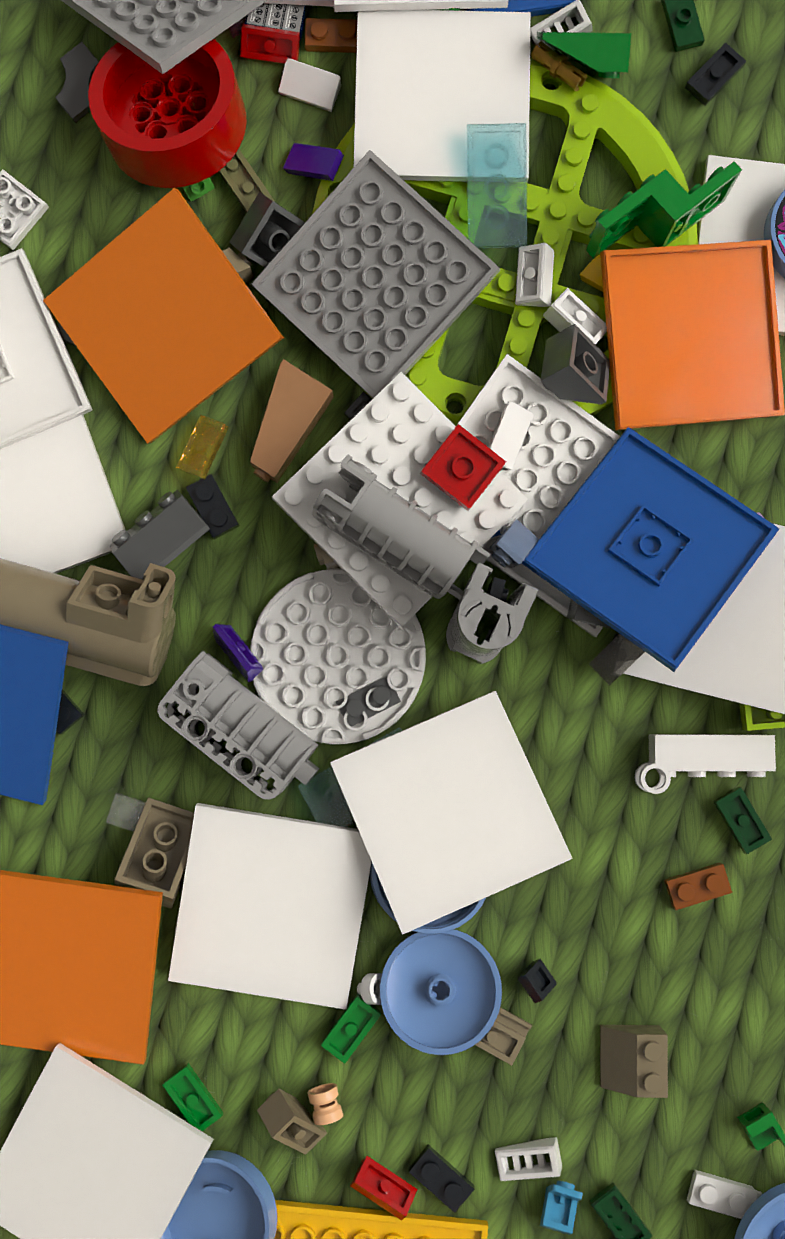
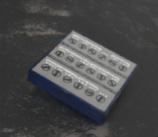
[245,3,308,40]

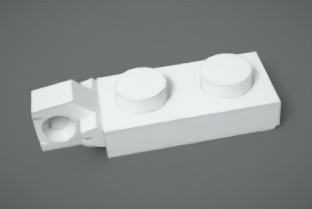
[687,1170,762,1219]

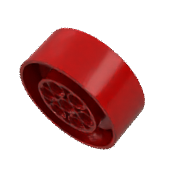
[88,39,247,188]

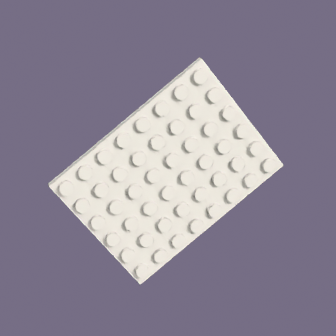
[456,354,620,637]

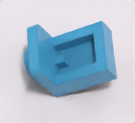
[540,1181,583,1235]

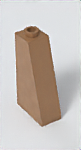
[250,359,334,483]

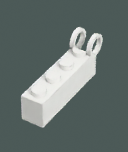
[635,734,776,794]

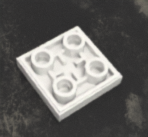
[0,169,49,250]

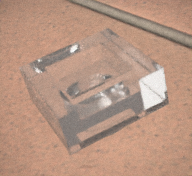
[106,793,146,832]

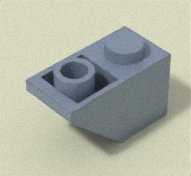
[489,519,539,568]

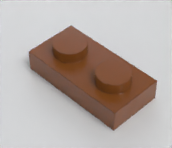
[305,18,357,53]
[664,863,733,910]

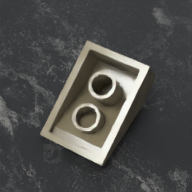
[115,798,194,909]

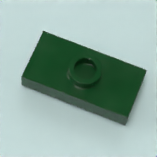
[661,0,705,52]
[590,1182,653,1239]

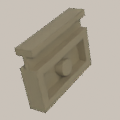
[475,1007,532,1066]

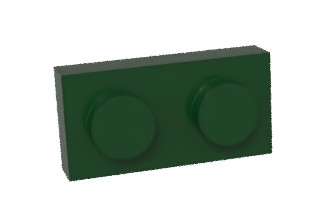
[713,787,772,854]

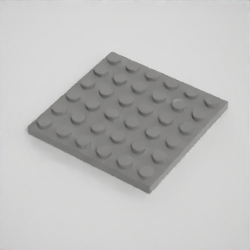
[61,0,267,74]
[251,150,500,398]

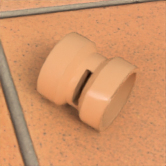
[307,1083,343,1125]

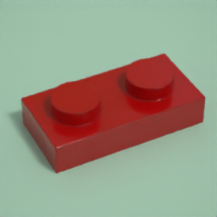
[241,24,300,64]
[350,1156,418,1221]

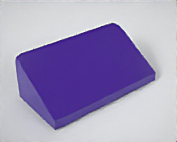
[213,624,264,682]

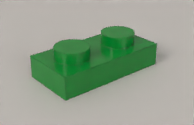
[321,993,381,1064]
[162,1063,224,1131]

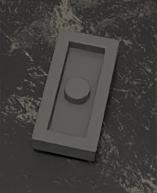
[336,676,401,727]

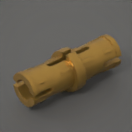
[531,41,587,91]

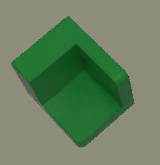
[737,1102,785,1151]

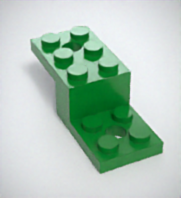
[586,161,742,259]

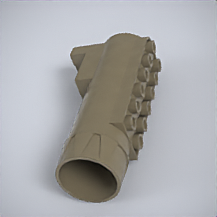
[0,558,176,686]

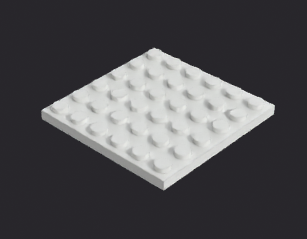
[272,372,529,628]

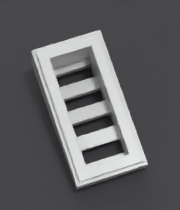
[530,0,593,50]
[495,1137,562,1181]

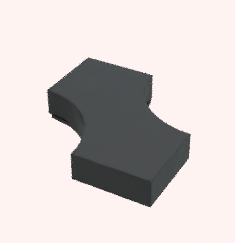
[55,42,99,123]

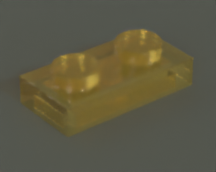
[177,415,229,480]

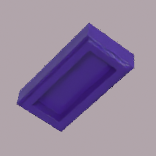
[283,143,344,181]

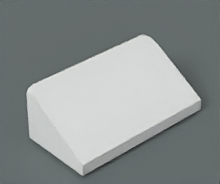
[278,58,341,112]
[515,243,554,307]
[543,288,607,344]
[488,401,534,470]

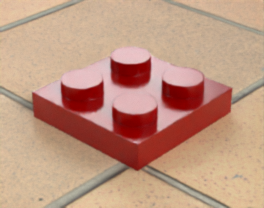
[420,424,507,511]

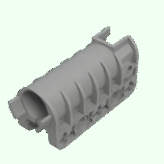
[312,454,490,600]
[158,651,320,799]

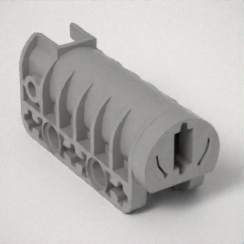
[446,563,538,664]

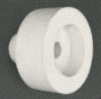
[357,973,382,1005]

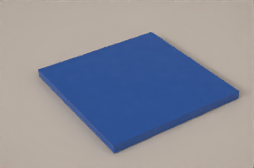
[522,427,780,672]
[0,624,69,805]

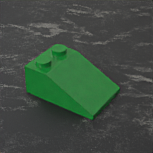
[537,32,632,78]

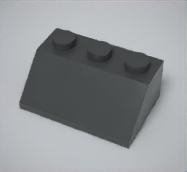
[110,490,210,580]

